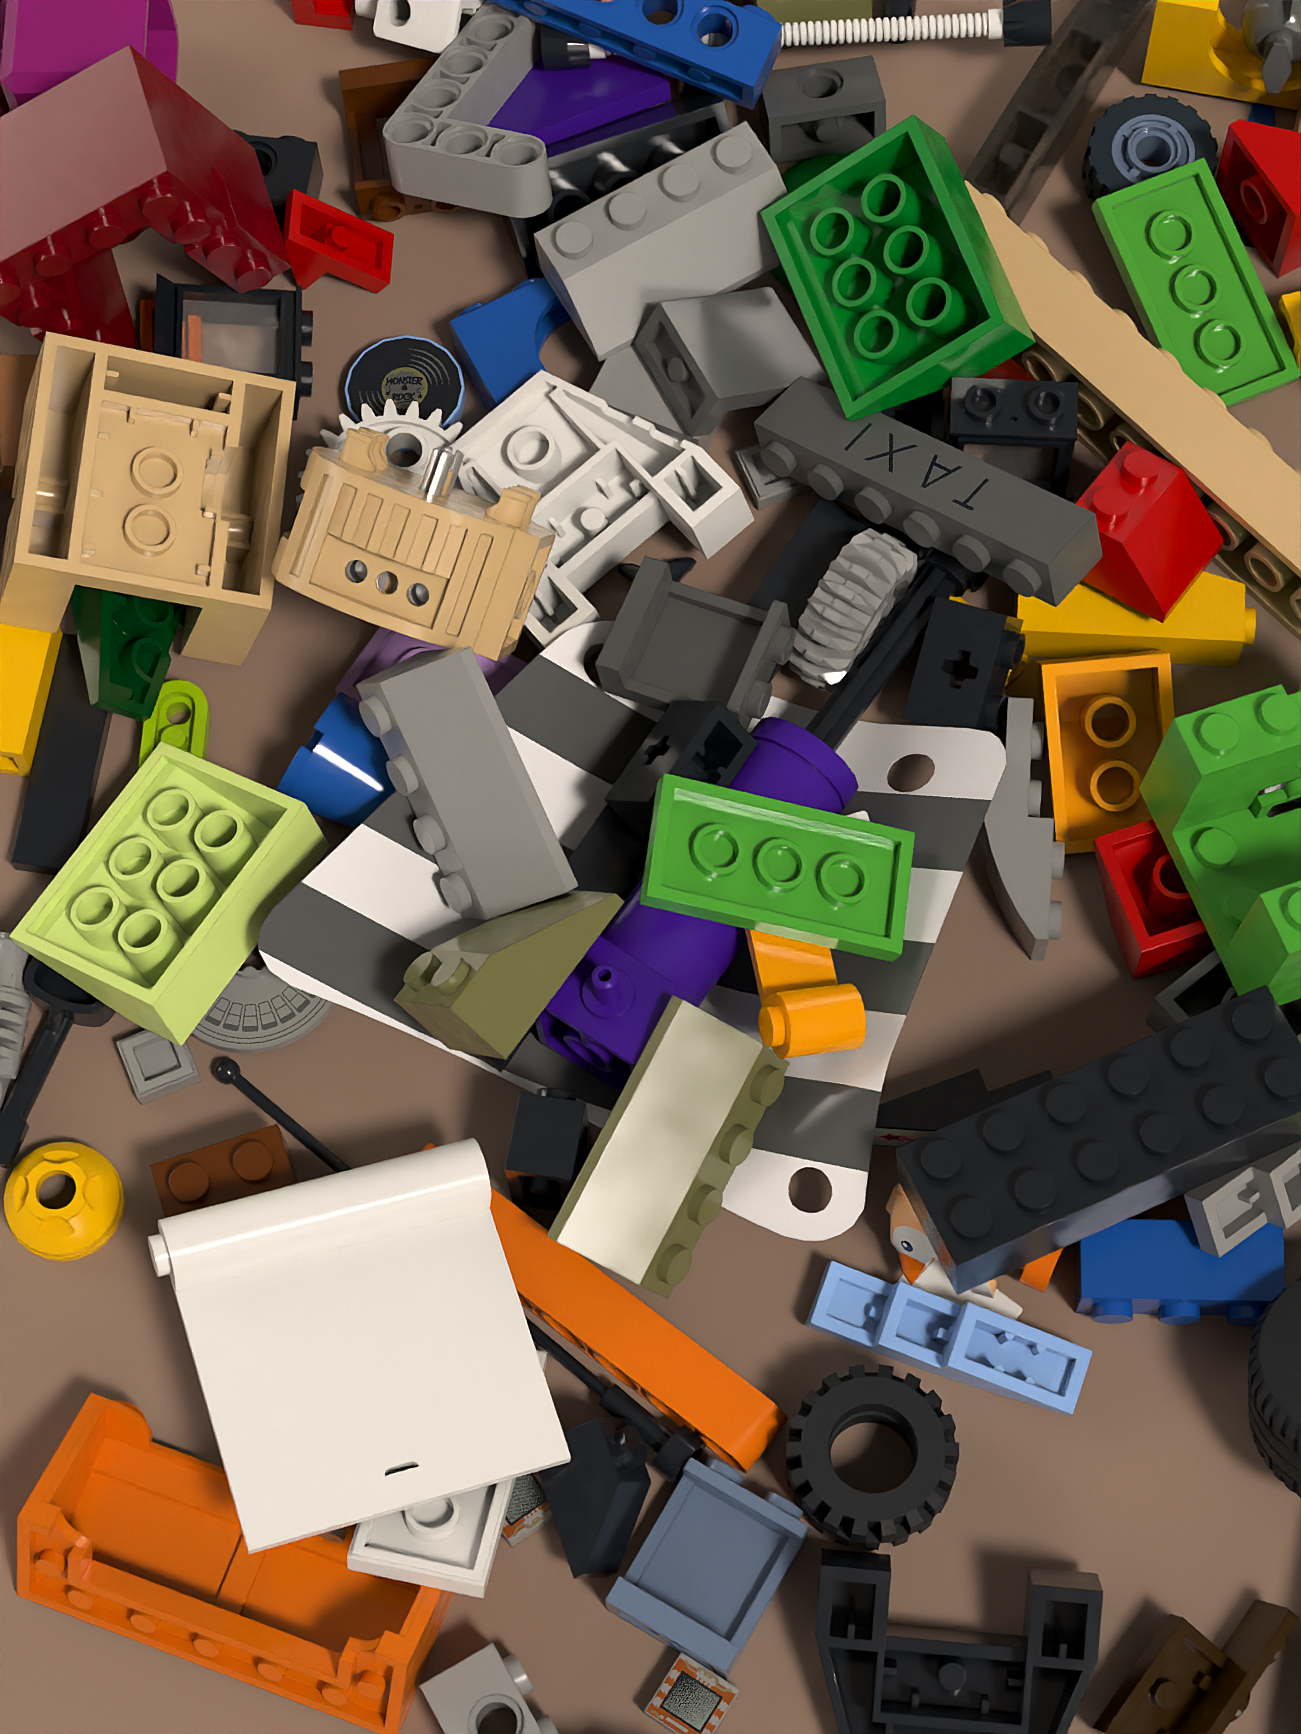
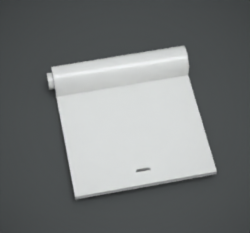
[148,1138,571,1554]

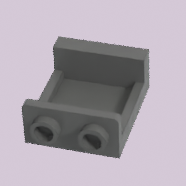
[634,287,830,438]
[595,556,796,731]

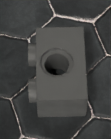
[758,55,886,164]

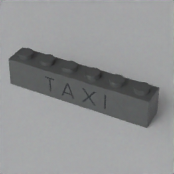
[754,375,1103,607]

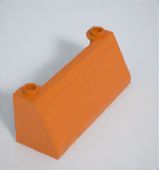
[17,1392,455,1734]

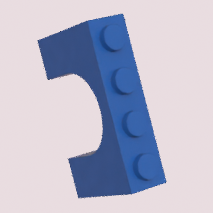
[449,277,571,413]

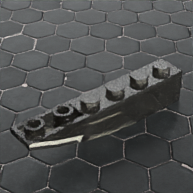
[963,0,1156,226]

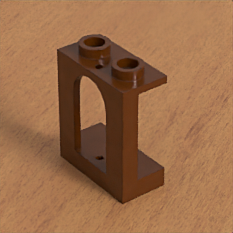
[339,56,463,222]

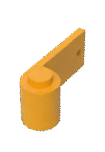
[745,929,866,1059]

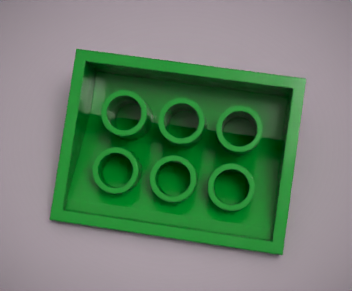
[760,114,1036,421]

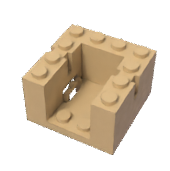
[0,331,296,666]

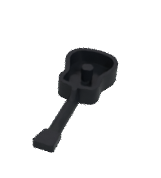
[0,957,116,1169]

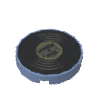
[345,335,466,452]

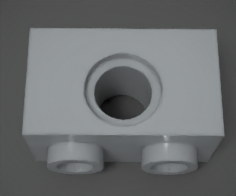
[419,1643,559,1734]

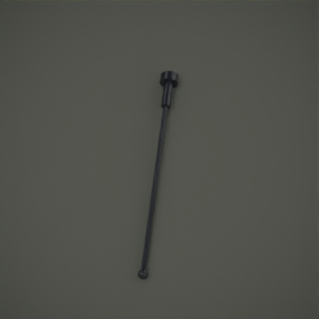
[215,1059,707,1485]

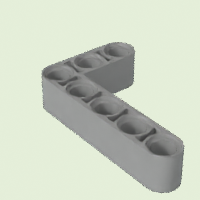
[383,1,553,218]

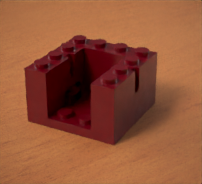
[0,45,292,350]

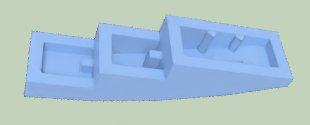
[805,1261,1093,1416]

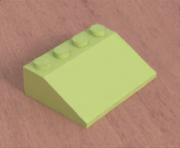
[9,741,330,1046]

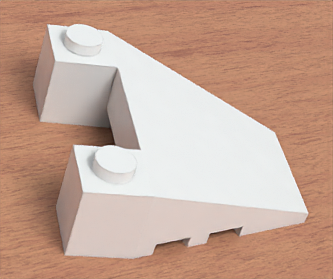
[449,370,755,664]

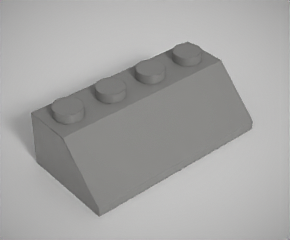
[533,121,788,362]
[356,646,579,920]

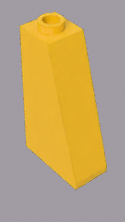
[1013,571,1256,667]

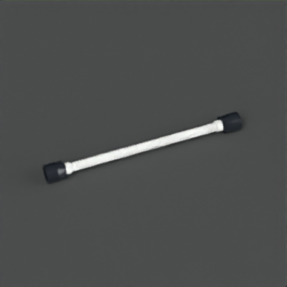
[541,0,1052,70]

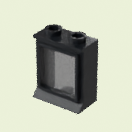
[153,273,313,421]
[944,377,1078,498]

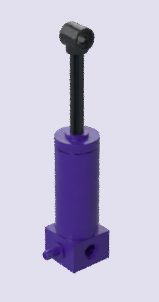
[535,546,990,1094]

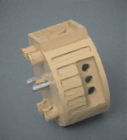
[270,427,557,661]

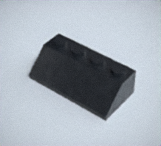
[501,90,731,279]

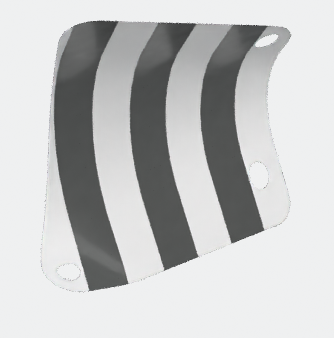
[258,621,1006,1241]

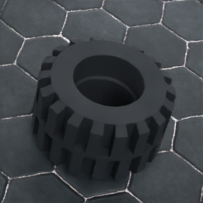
[786,1364,959,1550]

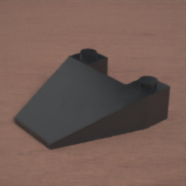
[815,1548,1103,1734]

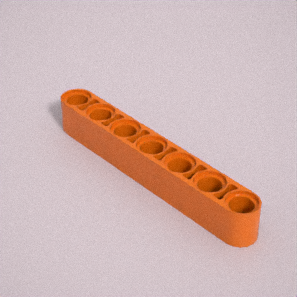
[421,1143,788,1474]

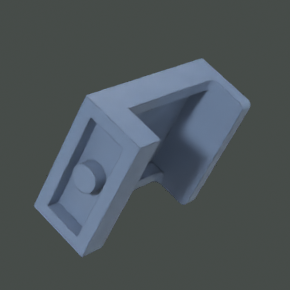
[605,1457,809,1681]

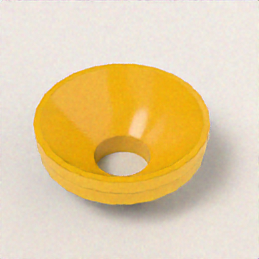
[4,1141,125,1262]

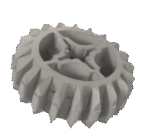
[789,528,918,693]

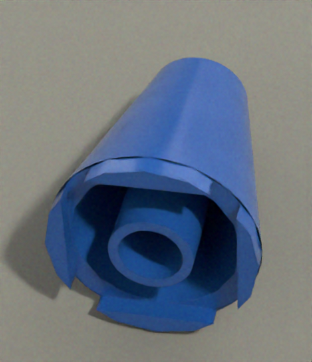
[276,692,396,829]

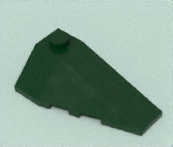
[64,508,186,722]

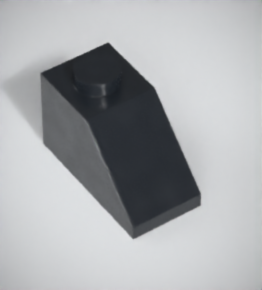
[538,1417,651,1579]

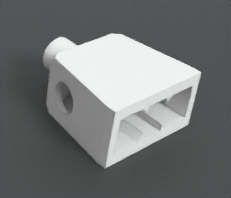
[355,0,485,54]

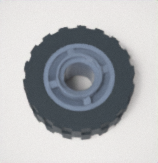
[1082,94,1219,201]

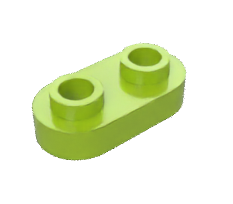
[138,680,211,769]

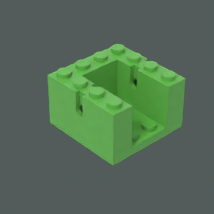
[1139,684,1301,1005]

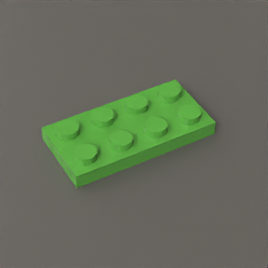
[1090,158,1301,409]
[640,773,915,962]

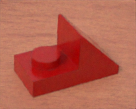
[283,189,394,294]

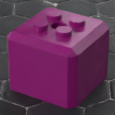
[0,0,179,111]

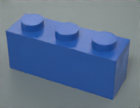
[1074,1219,1285,1326]

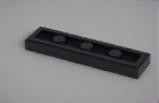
[11,633,113,875]

